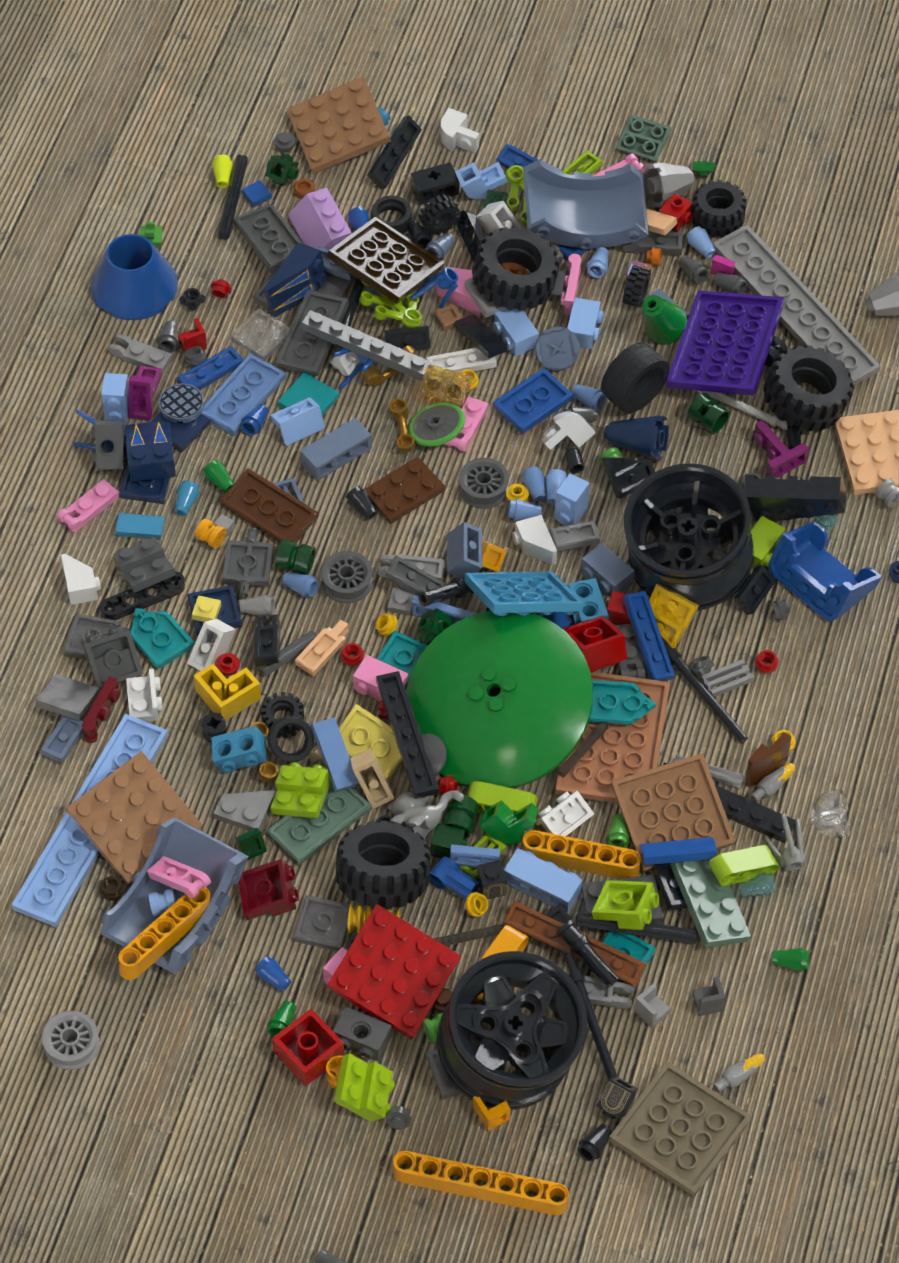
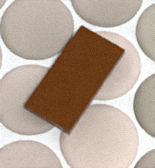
[220,468,319,543]

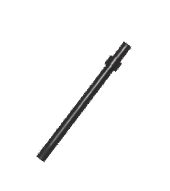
[334,277,364,352]
[662,637,748,744]
[564,953,618,1081]

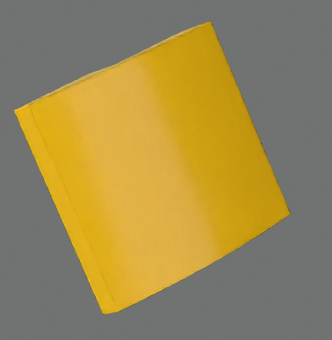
[649,584,699,648]

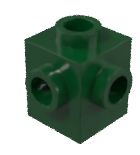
[265,153,299,186]
[416,608,454,646]

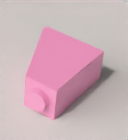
[437,268,483,317]

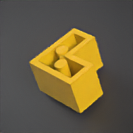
[194,664,261,721]

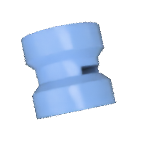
[149,888,177,918]

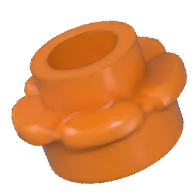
[647,246,662,268]

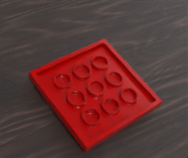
[326,904,461,1040]

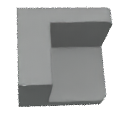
[634,984,670,1028]

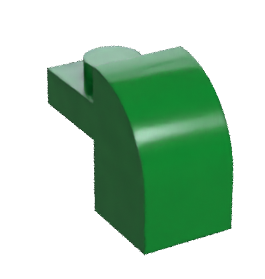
[479,800,538,844]

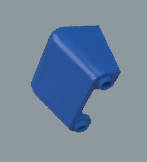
[768,521,882,621]

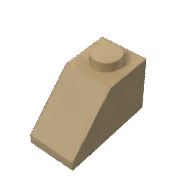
[350,748,395,809]

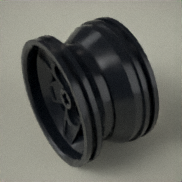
[624,463,754,610]
[436,951,587,1110]

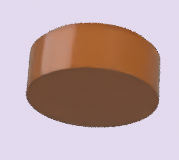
[294,179,315,200]

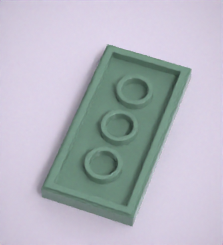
[266,782,372,866]

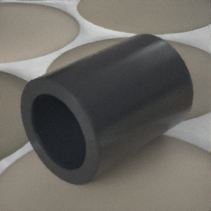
[565,448,585,474]

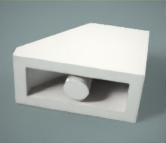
[476,201,522,235]
[512,515,557,565]
[61,554,101,605]
[187,619,236,671]

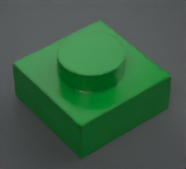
[692,161,715,175]

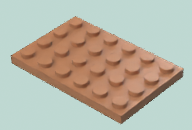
[555,672,670,804]

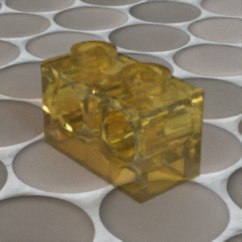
[420,364,473,407]

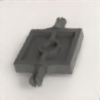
[222,528,274,598]

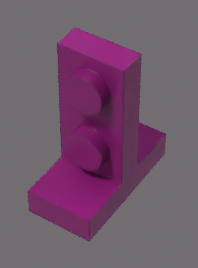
[129,366,162,420]
[753,420,809,479]

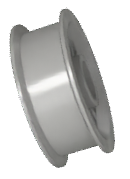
[42,1011,99,1070]

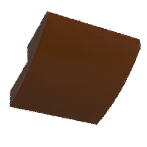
[745,732,791,787]

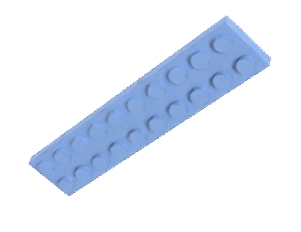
[11,714,168,927]

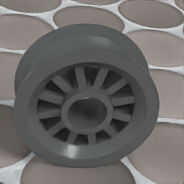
[459,458,509,509]
[321,551,373,603]

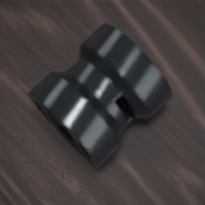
[764,336,787,367]

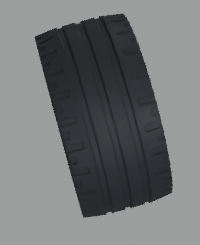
[601,342,670,413]

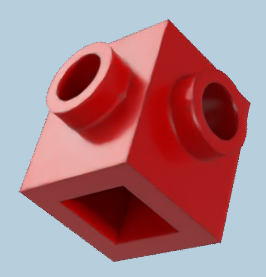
[660,193,693,232]

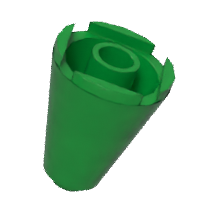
[642,295,687,345]

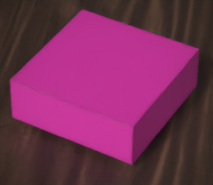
[711,254,735,275]

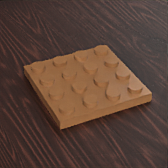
[286,76,391,174]
[65,751,203,885]
[611,753,736,873]

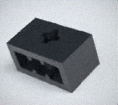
[410,162,459,205]

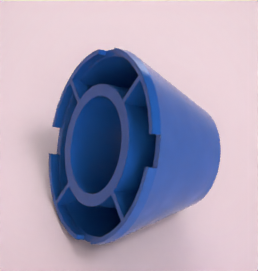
[90,234,178,320]

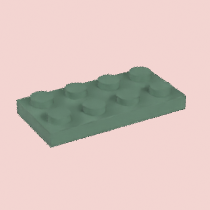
[670,859,751,948]

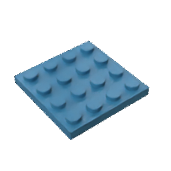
[464,571,584,616]

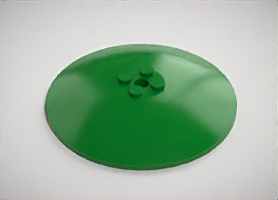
[406,611,593,788]

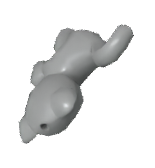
[388,791,464,839]

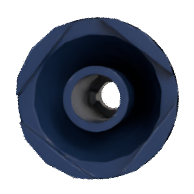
[604,416,669,461]

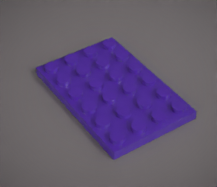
[666,290,784,396]

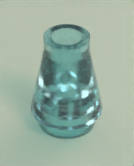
[739,872,777,898]

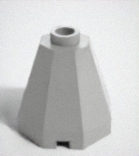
[642,163,695,207]
[865,271,899,316]

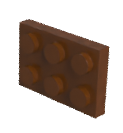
[365,456,445,524]

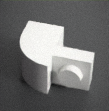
[441,108,479,153]
[542,412,596,450]

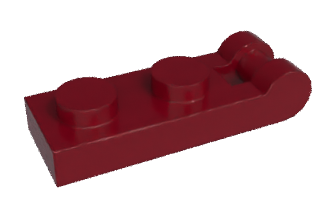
[82,676,121,743]

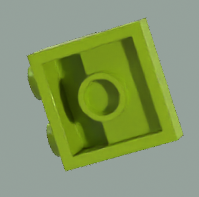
[270,763,331,818]
[592,880,659,930]
[334,1053,395,1122]

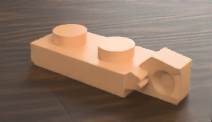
[295,620,349,677]

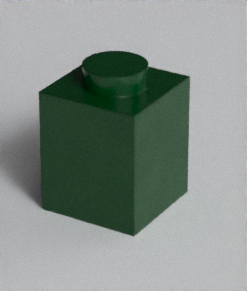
[431,824,469,858]

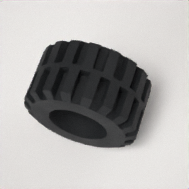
[692,180,747,238]

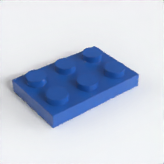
[493,368,573,434]

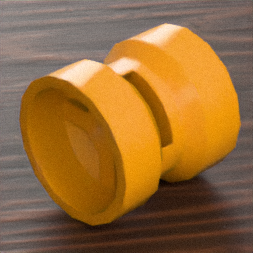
[195,518,227,549]
[326,1056,342,1089]

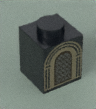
[477,860,507,899]
[597,1076,638,1119]

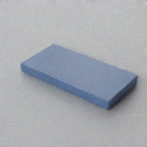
[202,353,286,436]

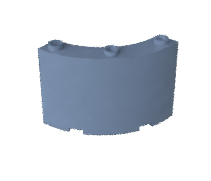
[523,159,649,249]
[100,817,248,974]

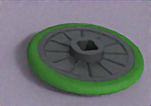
[409,403,465,447]

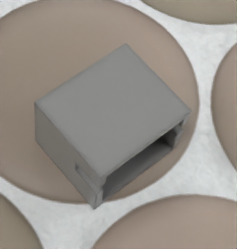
[214,514,235,537]

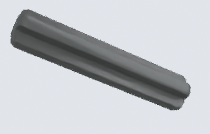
[258,630,317,677]

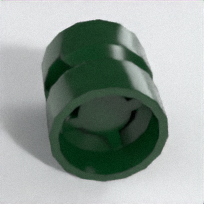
[687,393,730,434]
[275,539,316,575]
[441,795,478,839]

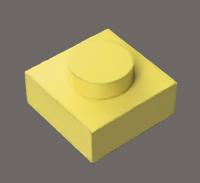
[192,596,221,622]

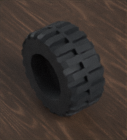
[472,226,559,311]
[763,345,854,431]
[335,821,431,910]

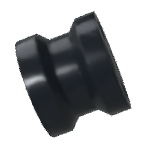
[202,713,227,743]

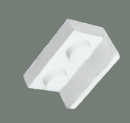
[126,669,163,722]
[535,791,594,836]

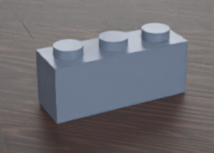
[301,418,372,481]

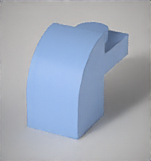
[455,162,508,199]

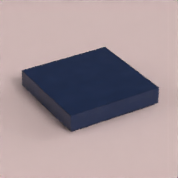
[151,412,210,452]
[119,463,171,504]
[187,585,243,636]

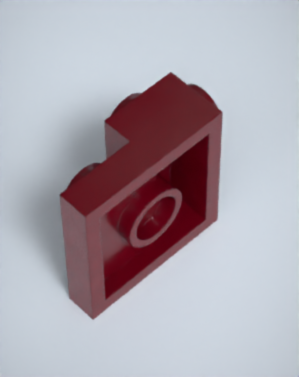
[239,858,299,920]

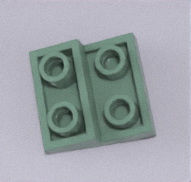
[616,115,671,162]

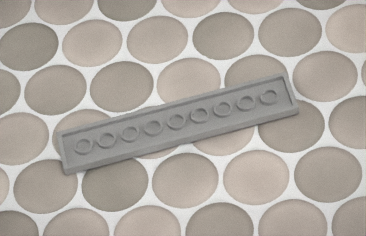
[713,225,881,386]

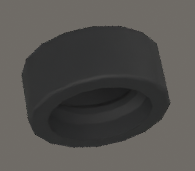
[371,195,412,234]
[267,716,315,763]

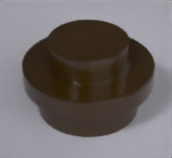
[99,876,124,900]

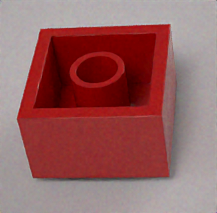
[563,615,627,673]
[272,1008,345,1087]

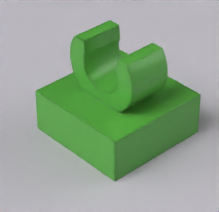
[140,222,163,248]

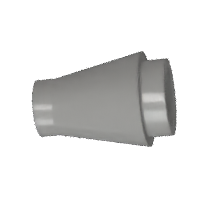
[240,594,275,618]

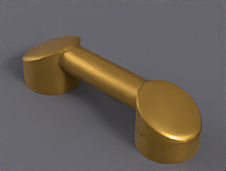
[362,346,416,386]
[389,398,416,452]
[250,722,278,782]

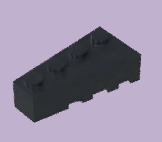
[744,475,847,523]

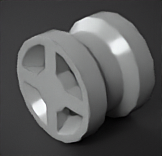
[875,479,899,508]

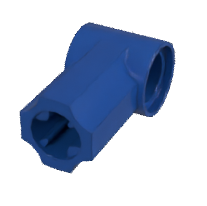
[429,856,480,900]

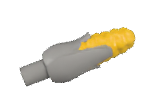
[750,763,795,802]
[713,1053,765,1093]

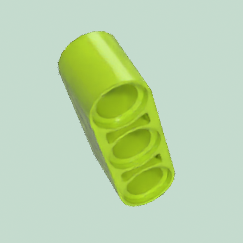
[467,781,538,815]
[709,845,779,886]

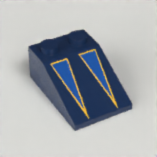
[264,242,327,318]
[125,420,176,482]

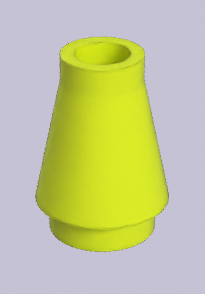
[212,155,233,188]

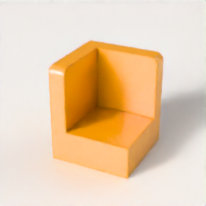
[482,540,507,572]
[473,1096,511,1131]

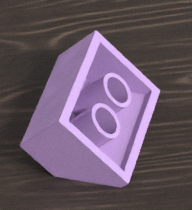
[288,187,352,250]

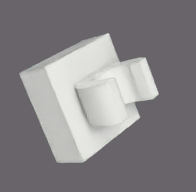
[329,348,360,376]

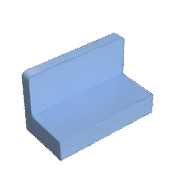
[271,397,325,445]

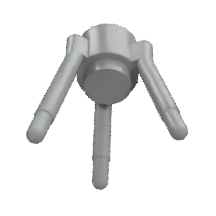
[764,814,806,871]

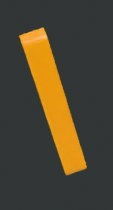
[393,1151,569,1215]

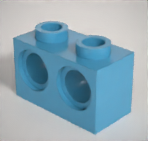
[569,578,609,625]
[212,726,266,773]

